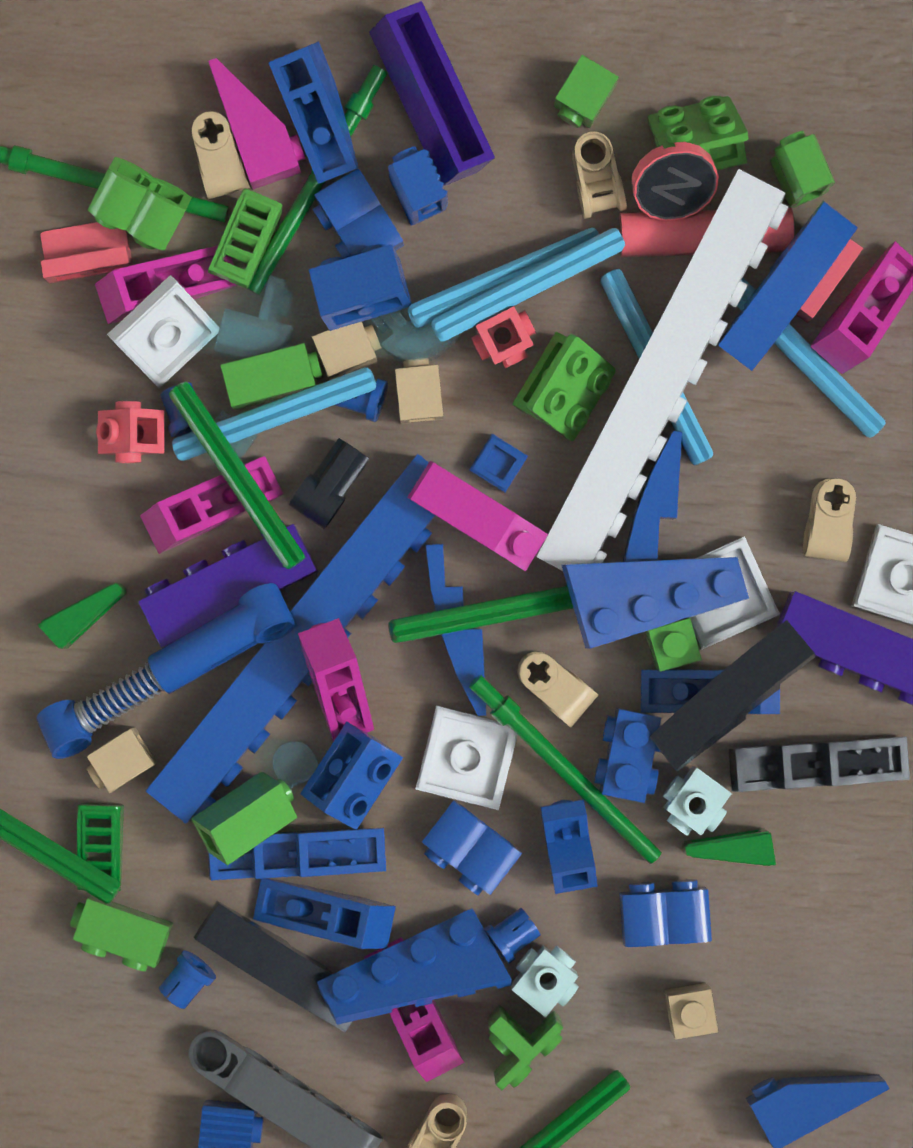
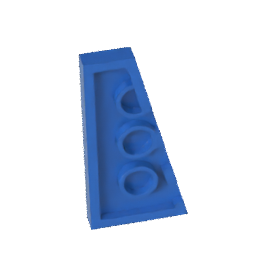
[561,557,749,649]
[317,908,512,1025]

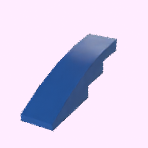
[718,201,858,371]
[623,431,682,562]
[426,544,487,716]
[208,828,386,881]

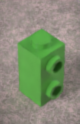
[221,343,323,410]
[191,771,298,866]
[70,895,173,971]

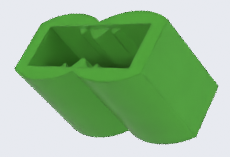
[770,131,835,208]
[87,157,192,251]

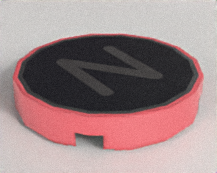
[631,142,719,221]

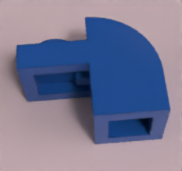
[541,800,598,894]

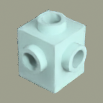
[663,766,732,836]
[511,945,579,1018]

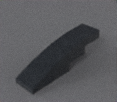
[650,620,815,772]
[729,736,910,792]
[194,901,353,1033]

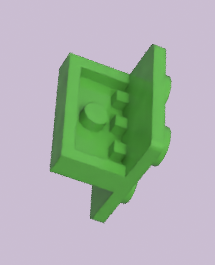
[647,96,749,170]
[512,332,616,441]
[488,1004,563,1091]

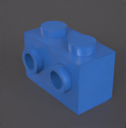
[594,708,662,803]
[300,722,403,830]

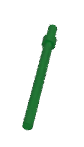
[248,65,388,295]
[0,145,229,223]
[469,675,662,864]

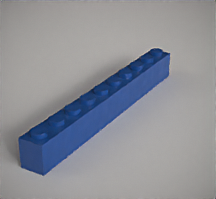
[146,454,436,824]

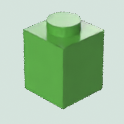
[554,55,619,128]
[645,618,702,672]

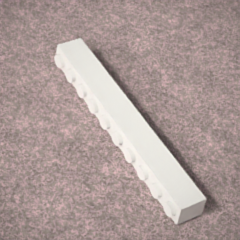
[537,169,788,571]

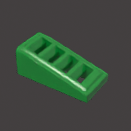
[37,583,127,649]
[77,803,124,891]
[682,828,776,866]

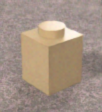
[312,322,381,380]
[395,359,443,424]
[87,727,158,793]
[664,983,718,1040]

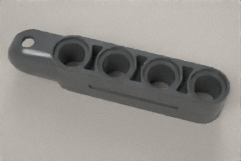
[189,1030,383,1148]

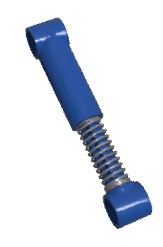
[36,583,295,759]

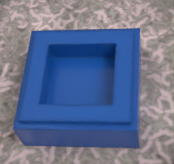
[469,434,528,493]

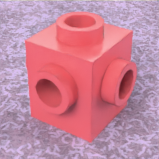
[471,306,536,368]
[96,401,164,463]

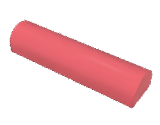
[619,208,794,257]

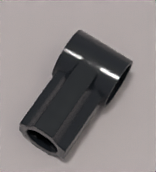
[289,438,369,529]

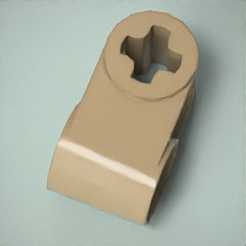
[192,111,250,199]
[572,132,627,219]
[803,478,856,562]
[517,651,598,728]
[406,1094,467,1148]

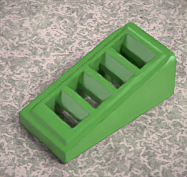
[208,188,282,289]

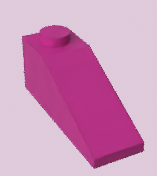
[208,58,306,190]
[810,241,913,374]
[95,245,237,324]
[140,456,283,554]
[407,461,548,571]
[298,618,374,742]
[364,937,465,1082]

